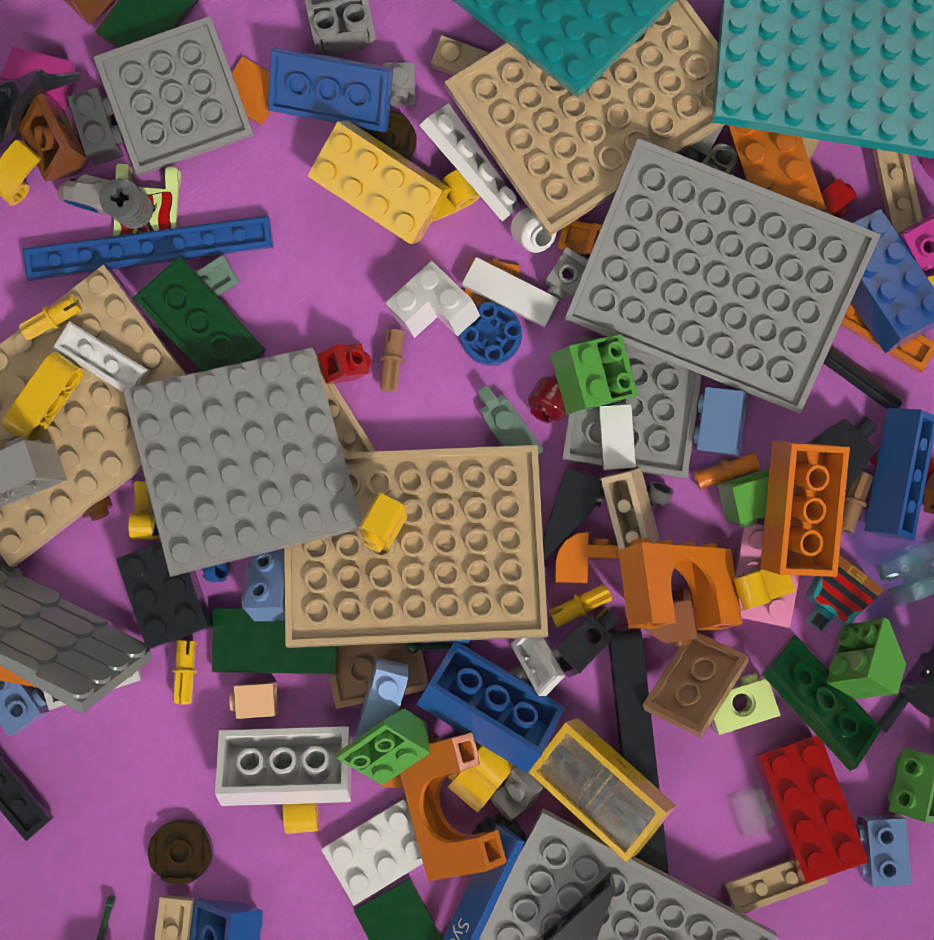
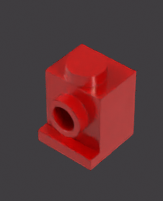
[821,178,857,218]
[318,343,371,384]

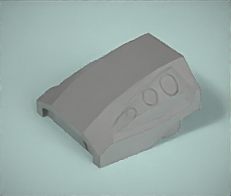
[305,0,376,56]

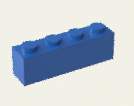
[864,408,934,541]

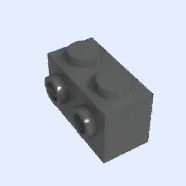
[67,87,124,166]

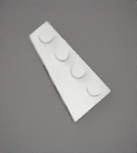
[419,103,520,221]

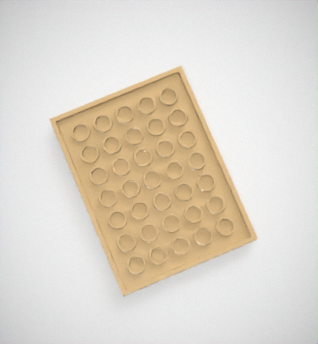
[444,0,724,237]
[0,264,186,567]
[284,445,548,648]

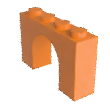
[618,538,743,630]
[400,732,507,882]

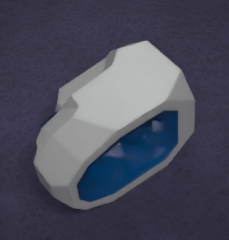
[58,174,109,214]

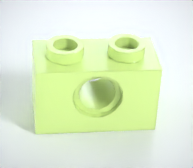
[711,673,780,735]

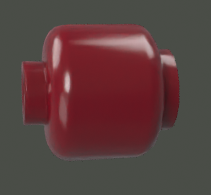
[528,375,566,423]

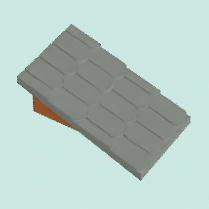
[0,560,151,714]

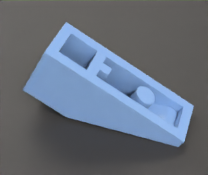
[353,657,408,741]

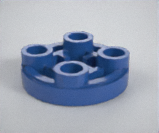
[460,302,522,366]

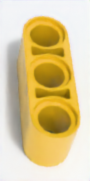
[1,352,84,441]

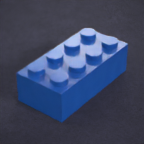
[851,209,934,354]
[416,641,565,773]

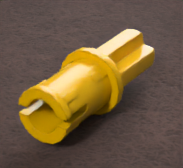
[19,294,83,340]
[549,585,612,628]
[172,640,197,705]

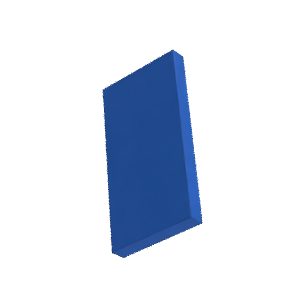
[268,47,394,132]

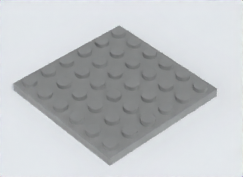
[123,348,362,577]

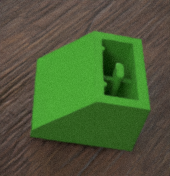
[550,334,638,415]
[826,618,906,699]
[336,709,430,785]

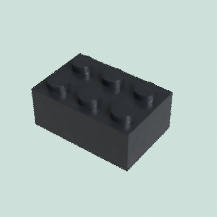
[116,542,213,650]

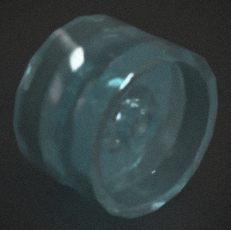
[874,536,934,606]

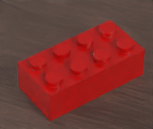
[754,735,868,884]

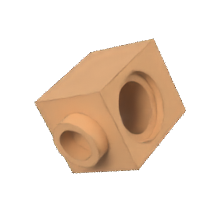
[229,682,279,719]

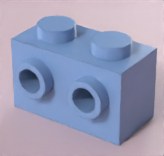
[694,387,749,456]
[242,549,285,621]
[0,681,50,736]
[856,814,912,887]

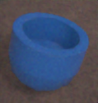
[201,563,229,583]

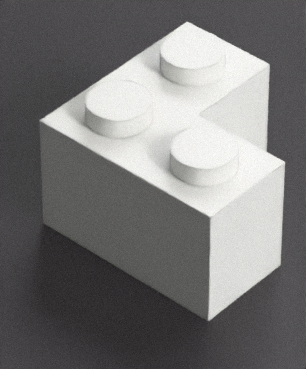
[386,261,480,338]

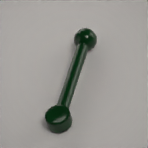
[406,642,470,653]
[96,895,116,940]

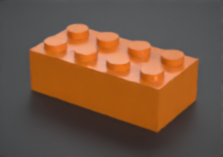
[728,125,826,212]
[760,441,850,577]

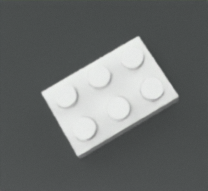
[321,797,423,906]

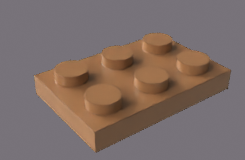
[643,632,749,739]
[329,642,429,709]

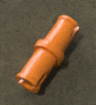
[694,452,760,490]

